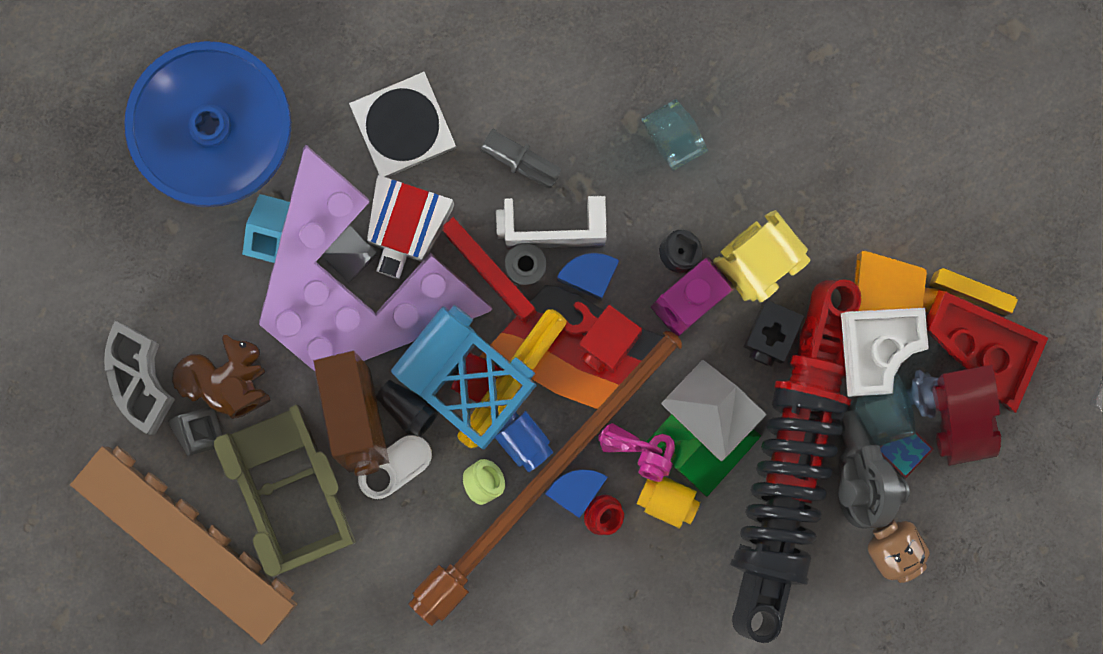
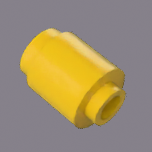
[636,476,701,529]

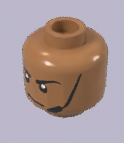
[868,519,930,583]

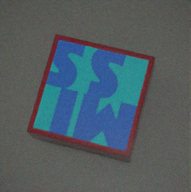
[879,420,934,479]

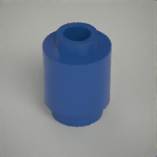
[495,411,554,473]

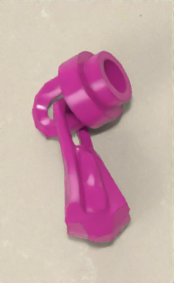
[598,423,675,482]

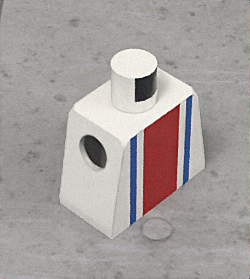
[367,175,454,279]

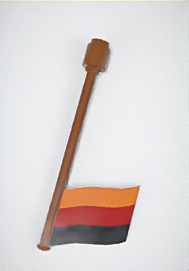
[408,285,682,626]

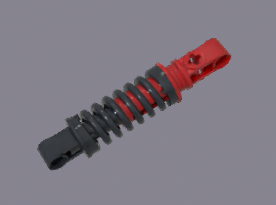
[730,280,862,643]

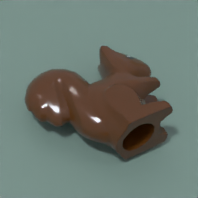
[172,335,271,419]

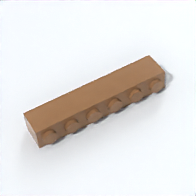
[70,446,298,645]

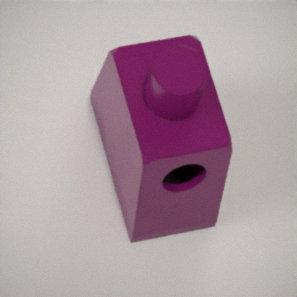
[650,257,736,337]

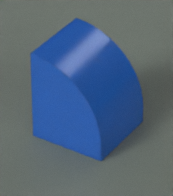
[557,253,619,301]
[546,470,608,518]

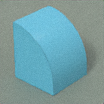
[242,194,290,263]

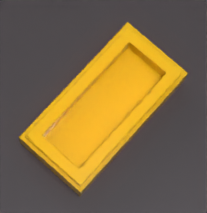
[929,268,1018,316]

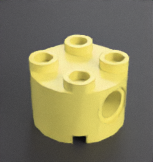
[713,210,811,303]

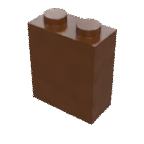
[313,350,389,476]

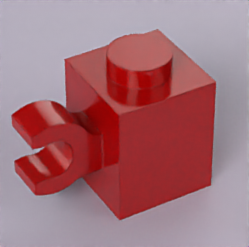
[563,302,642,373]

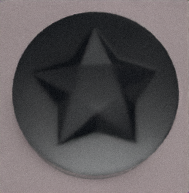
[659,230,703,273]

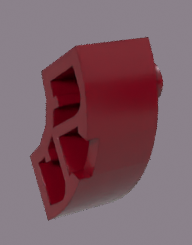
[933,365,1001,466]

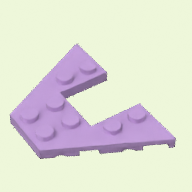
[259,145,492,371]

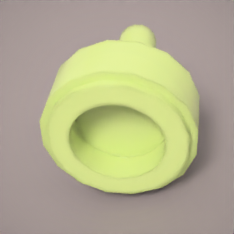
[463,459,505,505]

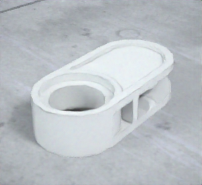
[358,435,432,499]

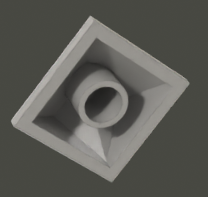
[661,359,767,462]

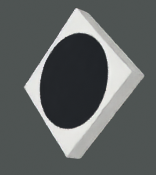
[349,72,456,178]

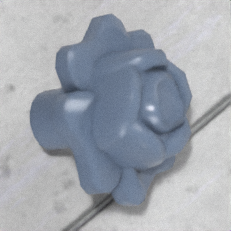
[900,370,938,418]

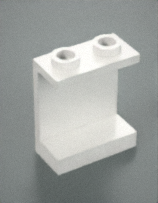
[496,196,606,249]

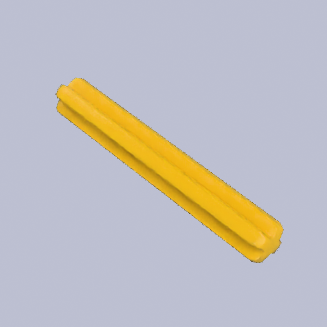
[457,309,567,448]

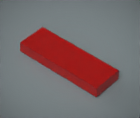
[442,217,537,324]

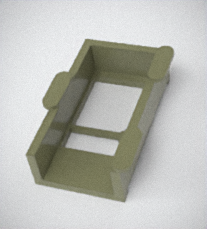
[214,405,356,576]

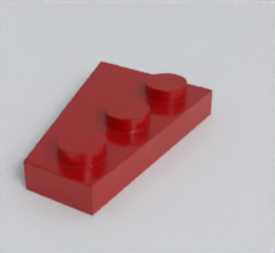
[926,290,1048,413]

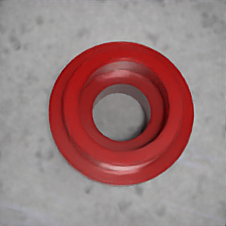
[584,494,624,535]

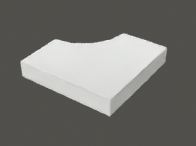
[841,308,929,397]

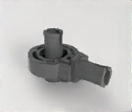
[836,410,910,529]

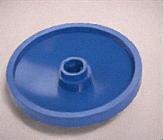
[125,41,291,207]

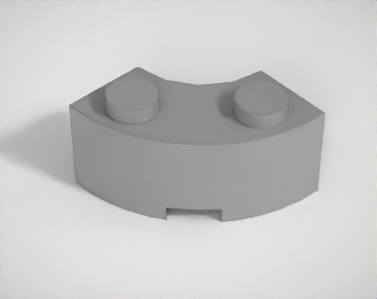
[104,321,175,435]

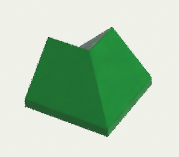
[646,414,761,497]

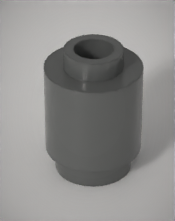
[505,243,547,286]

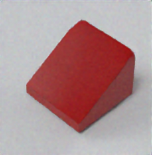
[451,353,503,403]

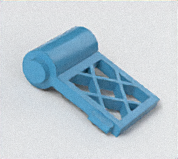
[391,305,537,449]

